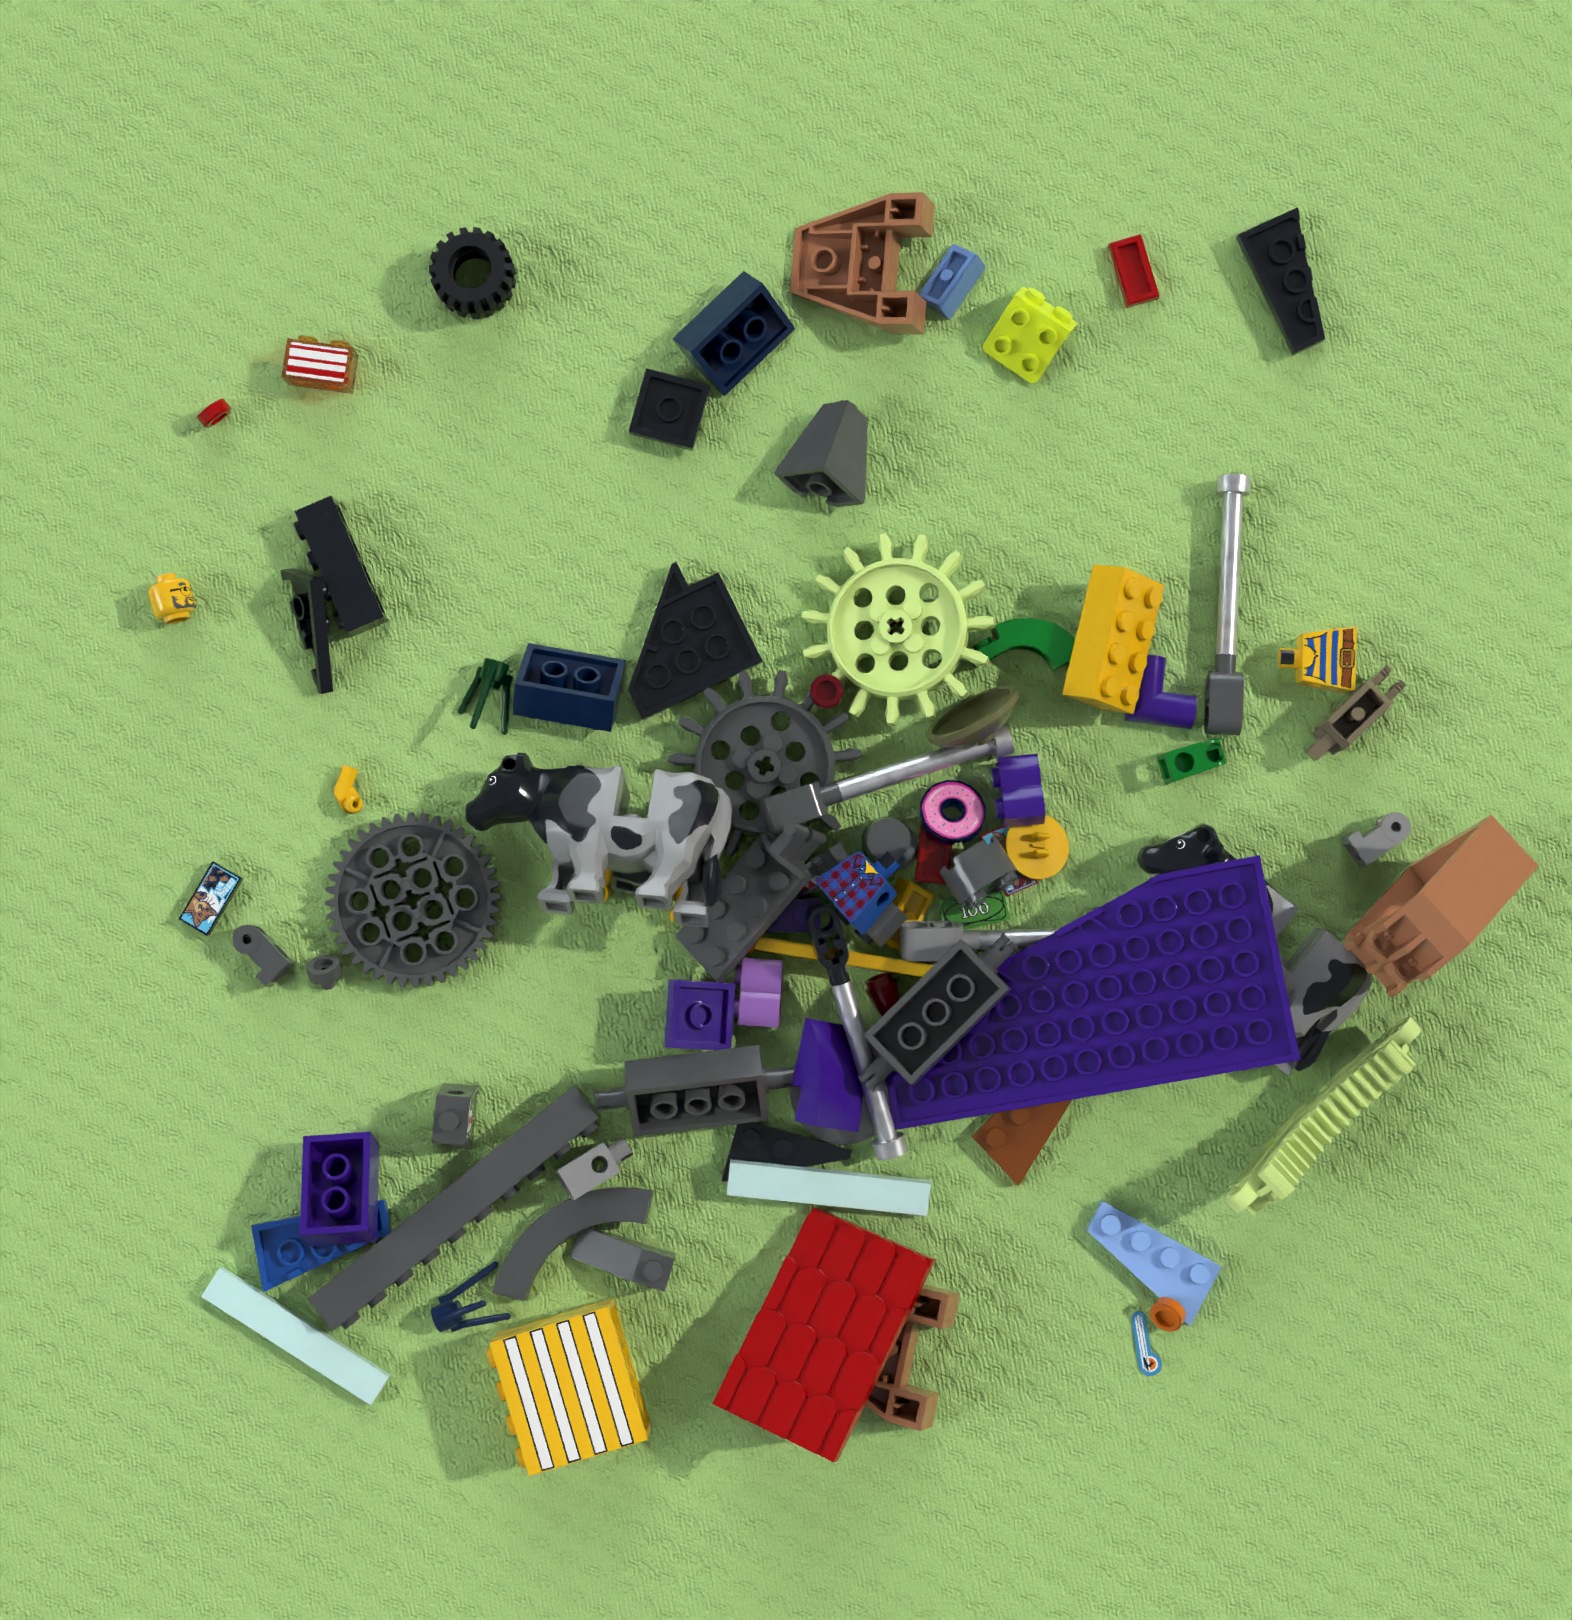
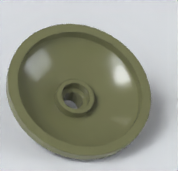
[926,685,1019,747]

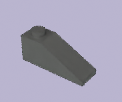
[570,1227,676,1292]

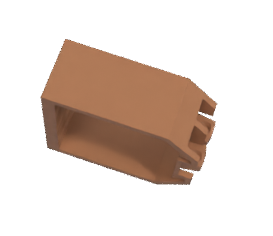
[1344,814,1538,998]

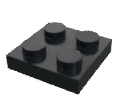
[629,368,710,451]

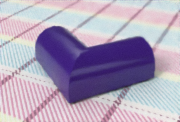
[1124,654,1197,729]

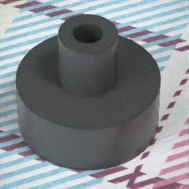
[306,954,342,990]

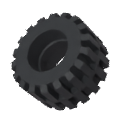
[429,227,516,319]

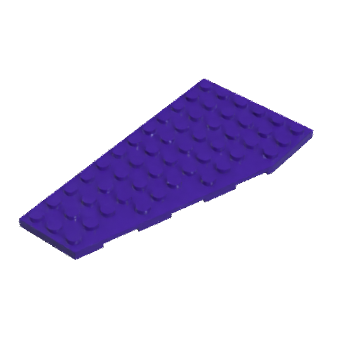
[886,855,1301,1130]

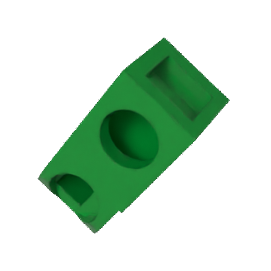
[1157,738,1227,785]

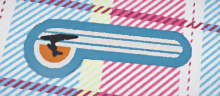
[1131,1311,1162,1376]

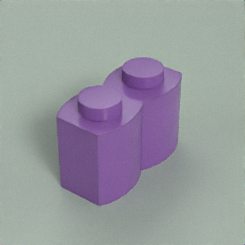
[733,958,783,1028]

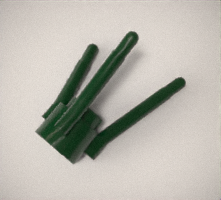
[458,658,513,735]

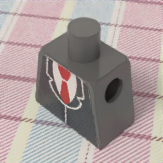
[432,1083,478,1150]

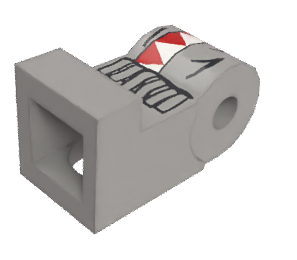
[1340,813,1411,867]

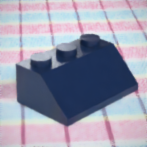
[673,271,796,396]
[513,643,626,732]

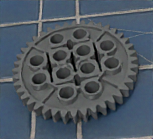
[325,812,502,988]

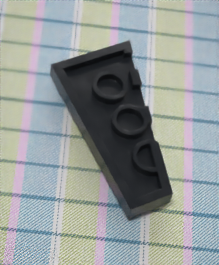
[1236,207,1325,356]

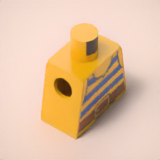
[1277,627,1357,694]

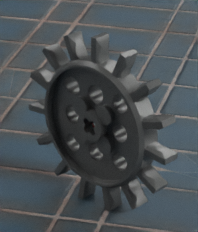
[668,670,862,857]

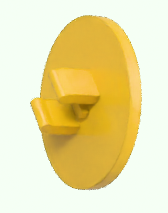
[1005,815,1069,880]

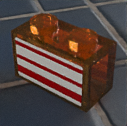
[281,335,359,394]

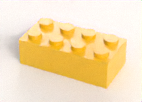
[1062,564,1164,714]

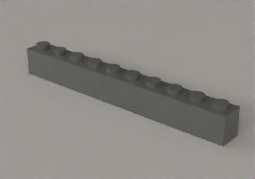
[308,1084,601,1331]

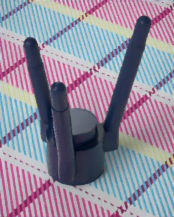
[431,1261,511,1332]

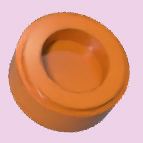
[1150,1297,1186,1332]

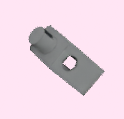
[554,1138,633,1200]

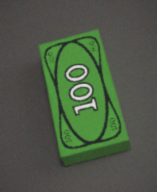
[937,889,1010,930]

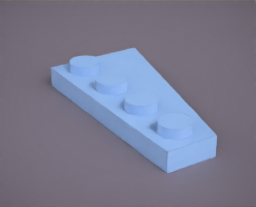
[1086,1200,1222,1326]

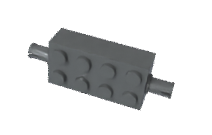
[858,933,1019,1092]
[594,1045,799,1136]

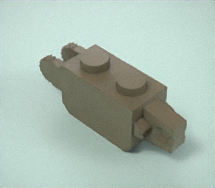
[1305,665,1406,761]

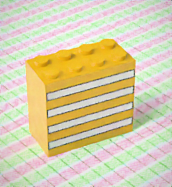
[487,1297,652,1476]

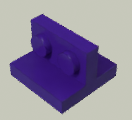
[664,979,735,1050]

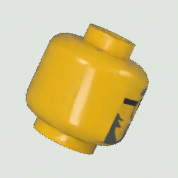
[148,573,196,624]

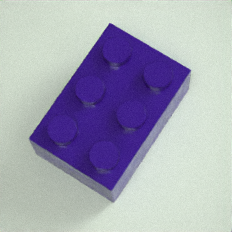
[300,1132,379,1246]

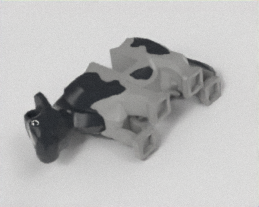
[465,753,732,927]
[1137,823,1373,1075]

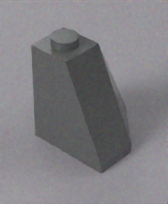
[774,400,868,507]

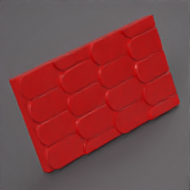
[713,1207,936,1462]

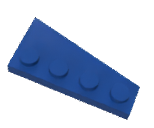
[251,1199,392,1292]

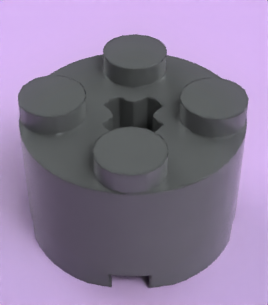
[939,836,1018,911]

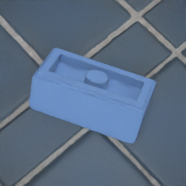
[919,244,985,319]

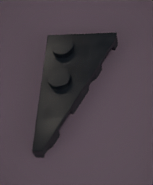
[281,568,333,694]

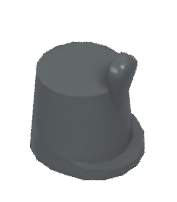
[862,817,918,871]

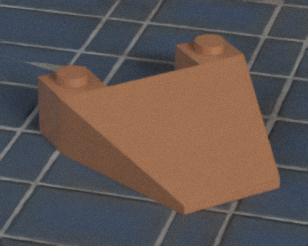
[790,192,935,334]
[865,1285,960,1431]

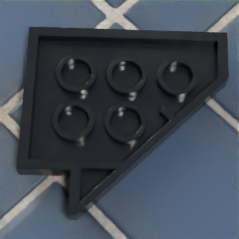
[628,562,763,721]

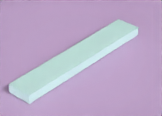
[726,1159,931,1216]
[201,1267,391,1405]

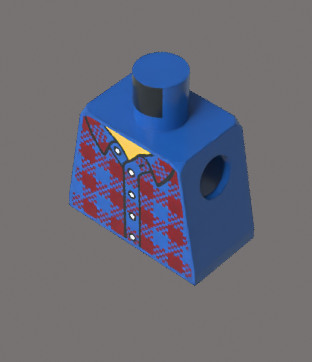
[814,851,901,935]

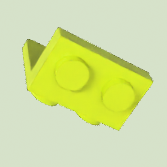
[983,286,1078,383]

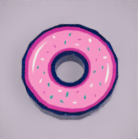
[919,780,986,845]

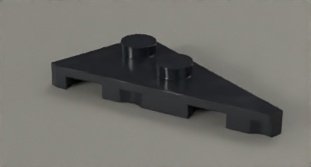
[721,1122,852,1182]

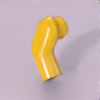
[333,764,363,814]

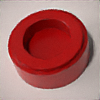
[197,398,231,428]

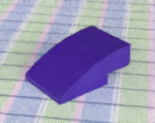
[792,1018,863,1132]

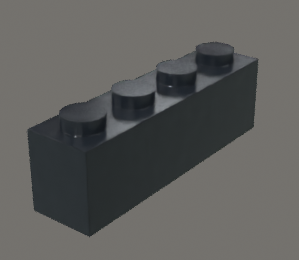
[294,496,389,637]

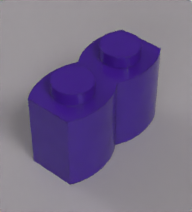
[991,754,1046,828]

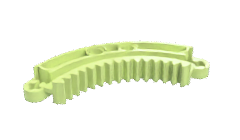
[1224,1016,1422,1215]

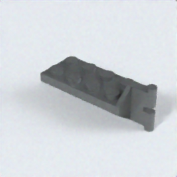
[675,821,826,982]

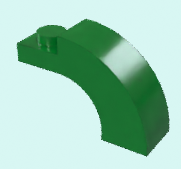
[973,618,1075,672]

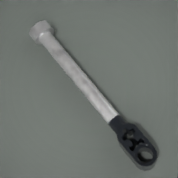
[805,903,909,1160]

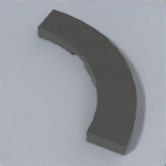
[492,1187,654,1301]

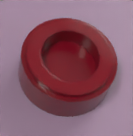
[809,674,844,709]

